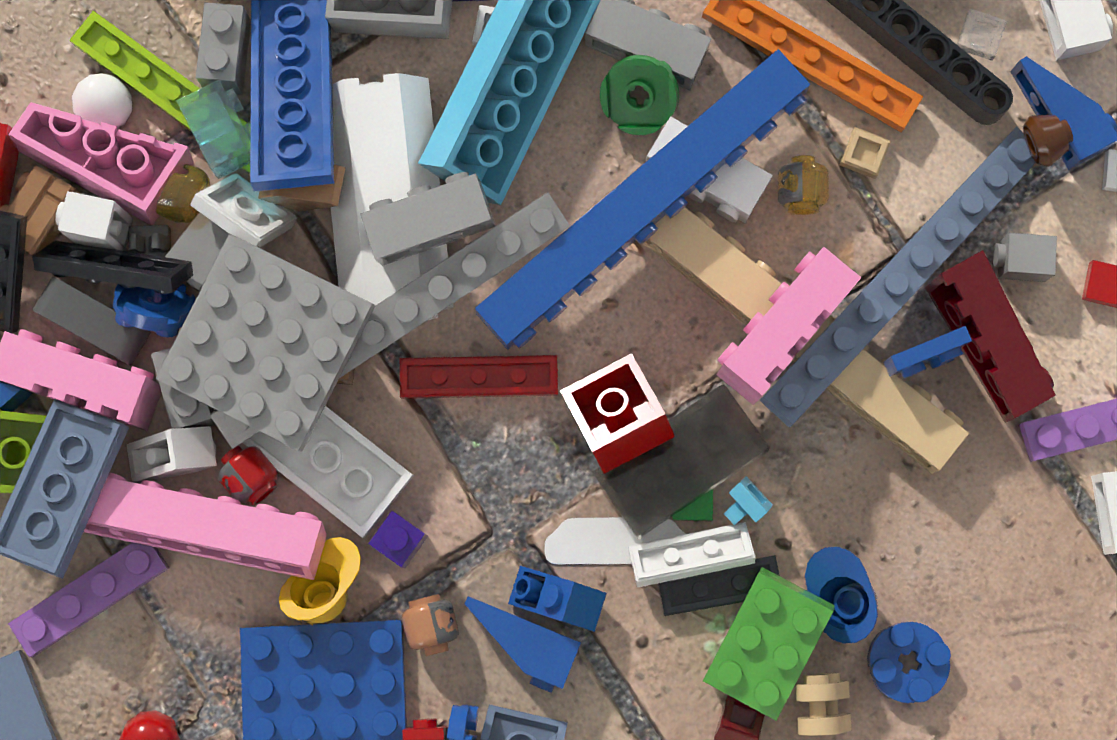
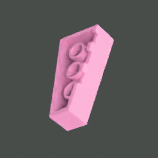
[716,247,861,405]

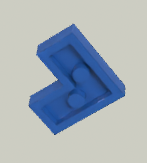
[883,326,972,379]

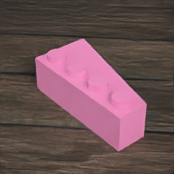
[9,102,194,225]
[0,329,161,431]

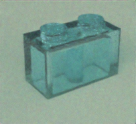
[176,80,251,179]

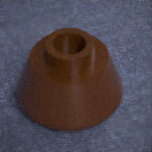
[1023,115,1073,167]

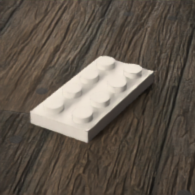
[242,406,414,538]

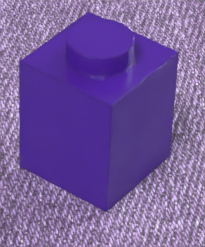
[368,511,428,568]

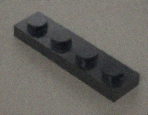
[32,240,193,294]

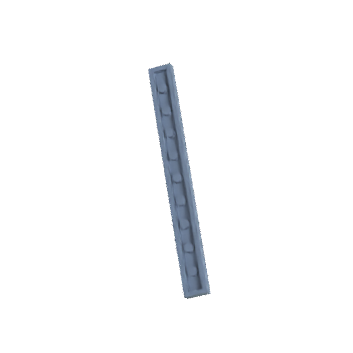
[760,126,1036,428]

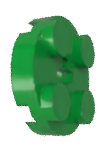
[600,55,679,135]

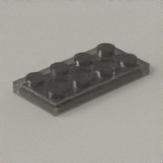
[592,383,770,539]

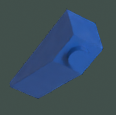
[1010,56,1117,170]
[465,596,581,693]

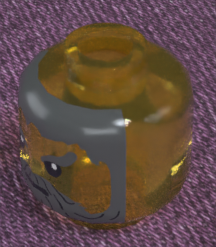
[778,155,829,215]

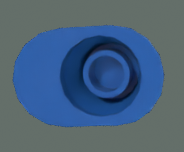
[805,546,878,644]

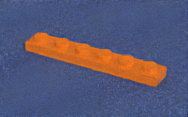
[702,0,924,133]

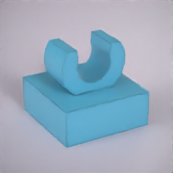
[723,476,773,525]

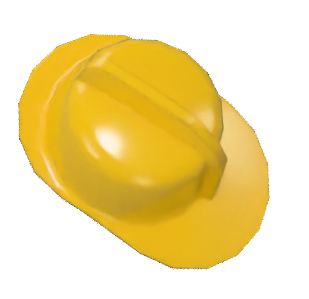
[278,537,361,625]

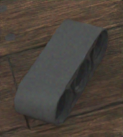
[32,276,151,366]

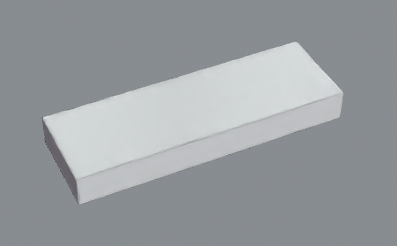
[628,522,755,588]

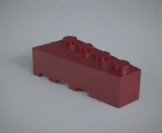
[925,250,1056,423]

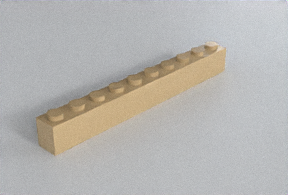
[643,207,969,474]

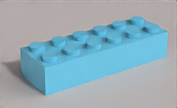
[418,0,600,205]

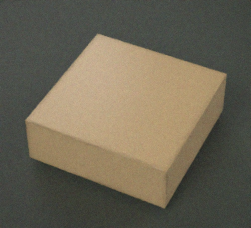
[839,127,891,179]

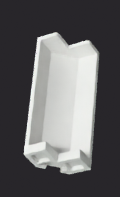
[331,73,453,320]

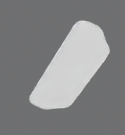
[545,517,686,564]

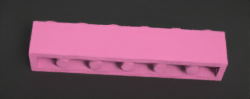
[84,473,327,580]

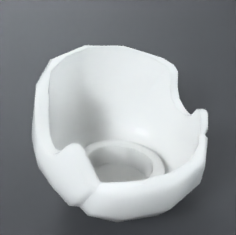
[72,73,132,129]

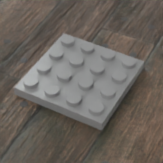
[156,233,375,452]

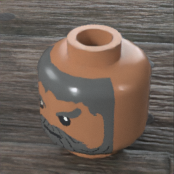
[402,594,459,656]

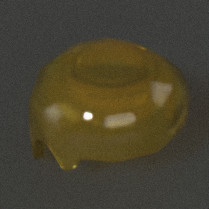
[155,164,210,223]

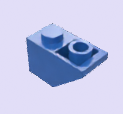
[508,566,607,632]

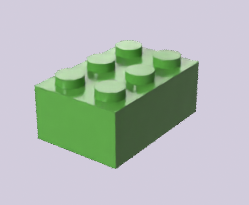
[703,567,834,721]

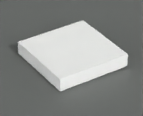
[190,173,297,248]

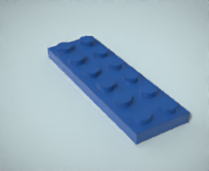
[250,0,334,191]

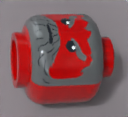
[218,445,278,506]

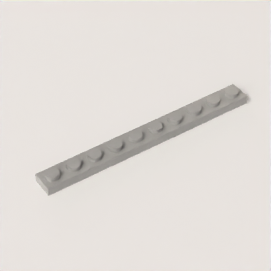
[210,192,570,449]

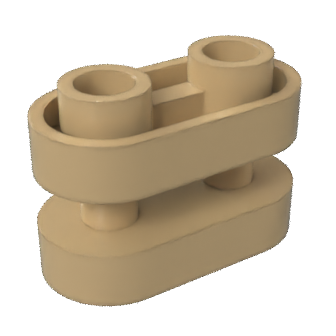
[795,673,852,736]

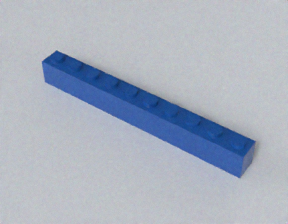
[475,49,810,350]

